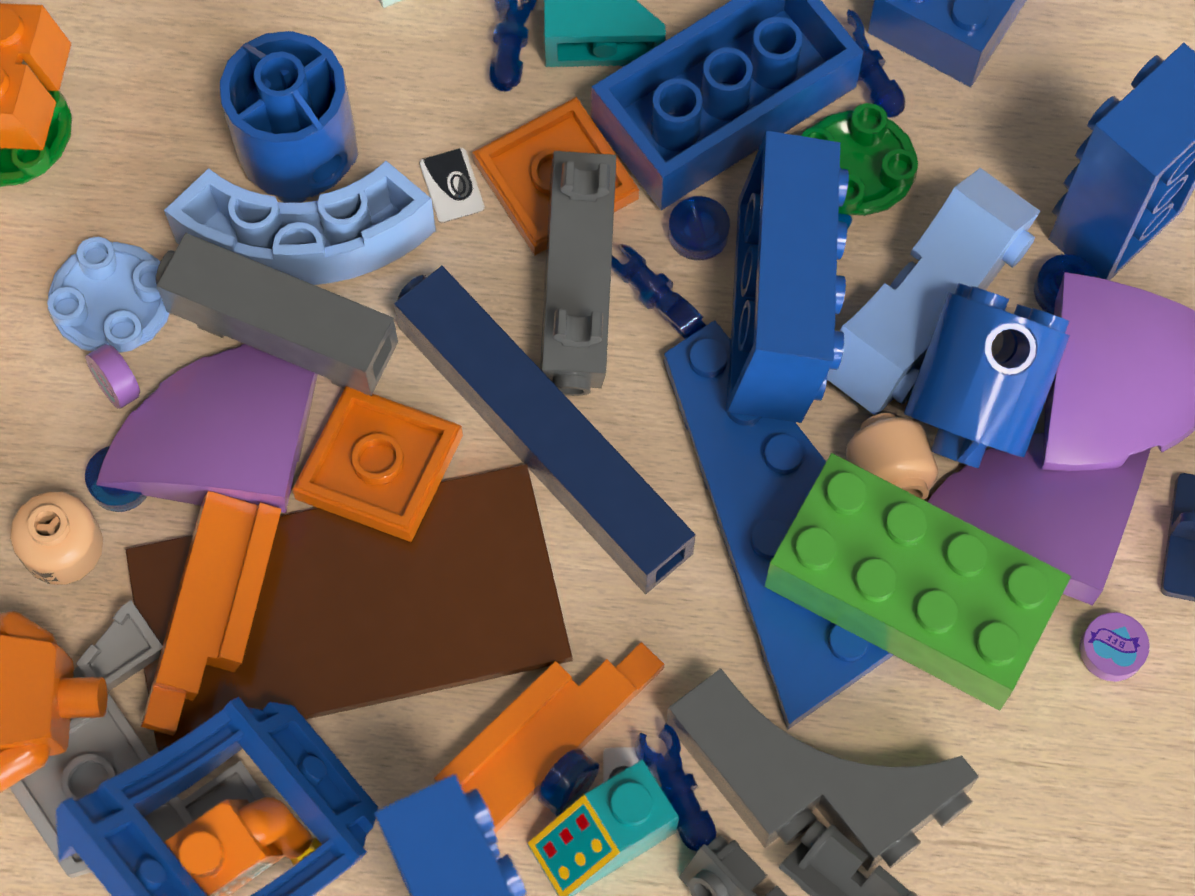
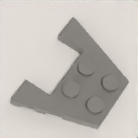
[9,600,265,878]

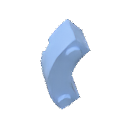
[164,161,436,285]
[827,168,1040,415]

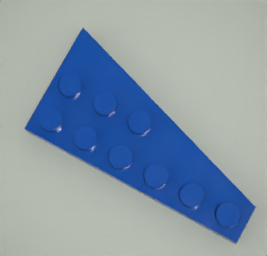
[664,320,894,730]

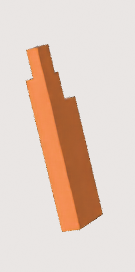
[141,490,282,736]
[434,642,665,833]

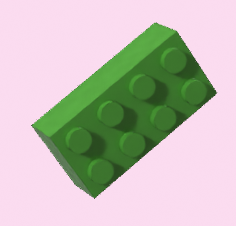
[764,453,1072,711]

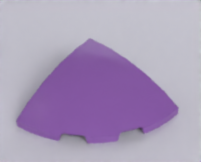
[1042,272,1195,472]
[96,344,318,513]
[928,432,1151,606]

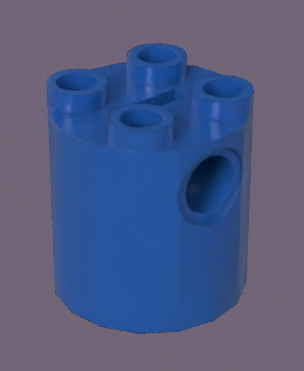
[220,31,358,203]
[904,283,1070,468]

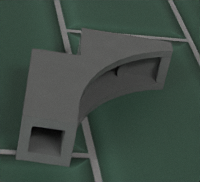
[666,668,979,871]

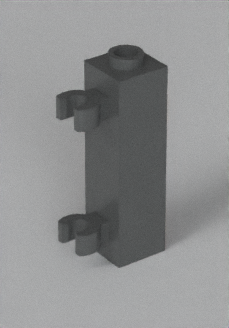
[540,151,617,396]
[156,233,398,396]

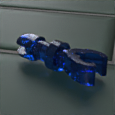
[489,0,537,92]
[847,9,905,118]
[611,244,706,339]
[635,723,717,852]

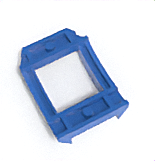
[56,697,378,896]

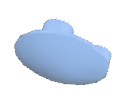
[47,237,170,353]

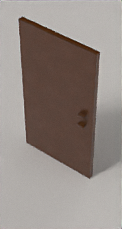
[125,464,573,752]

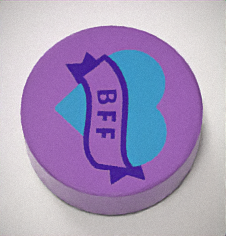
[85,344,140,409]
[1080,612,1150,681]

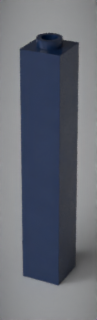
[394,265,696,595]

